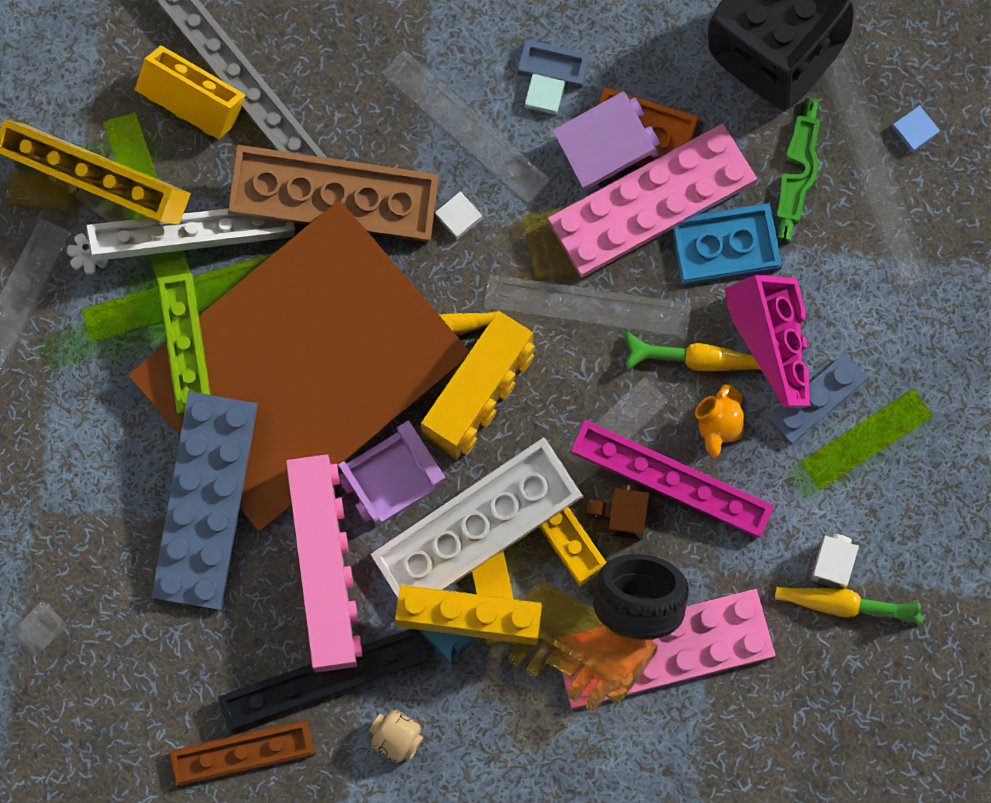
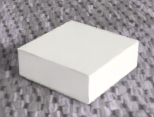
[435,191,483,240]

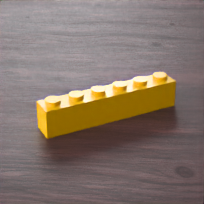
[0,119,191,225]

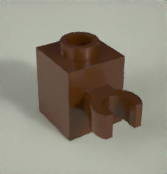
[586,485,649,540]

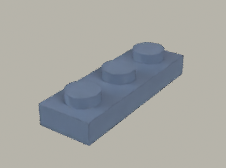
[768,353,868,445]

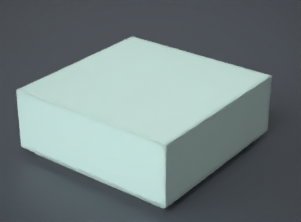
[525,74,565,115]

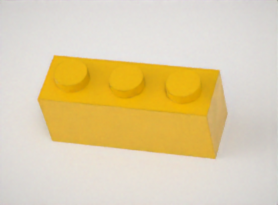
[134,46,246,140]

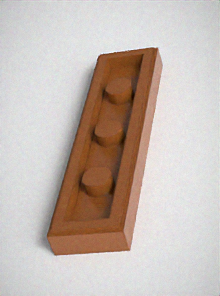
[169,720,315,787]

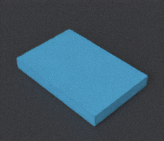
[671,203,782,285]

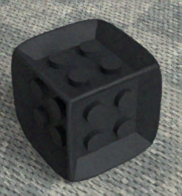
[708,0,854,110]

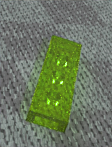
[800,388,933,492]

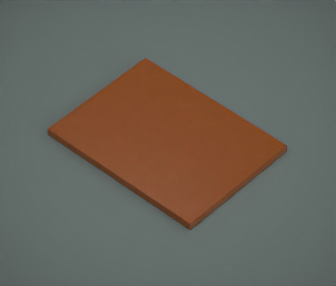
[128,199,470,532]

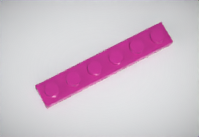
[569,420,774,538]

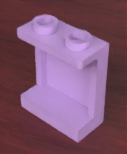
[553,91,660,194]
[338,420,446,527]

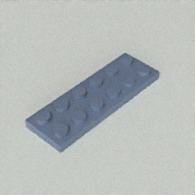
[151,391,258,610]

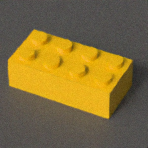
[421,310,535,460]

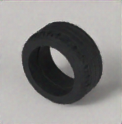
[593,554,689,640]

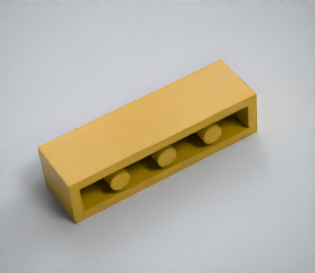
[395,584,542,645]

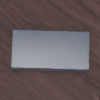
[518,39,590,88]

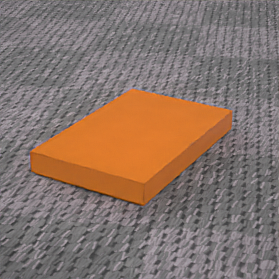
[598,87,700,168]

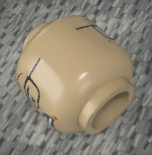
[369,710,424,763]

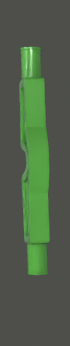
[776,98,820,243]

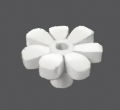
[67,233,109,275]

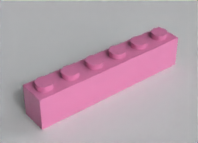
[286,454,363,673]

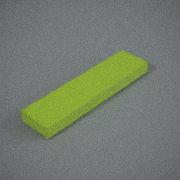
[157,273,211,414]

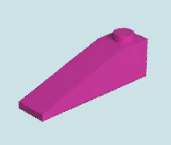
[724,275,810,408]

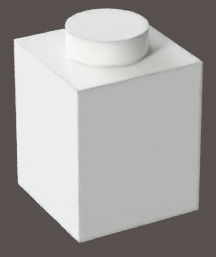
[810,534,859,589]

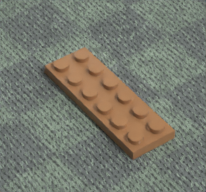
[228,145,439,243]

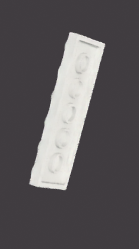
[371,438,583,597]

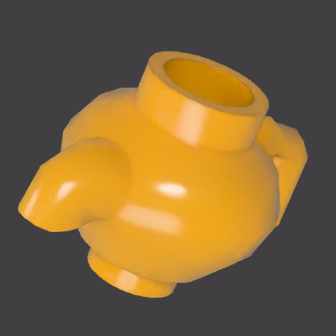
[695,384,744,458]

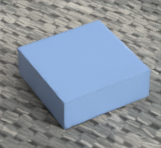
[892,106,940,153]

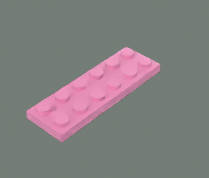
[548,123,757,278]
[554,589,776,710]

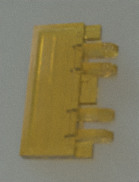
[508,579,658,711]

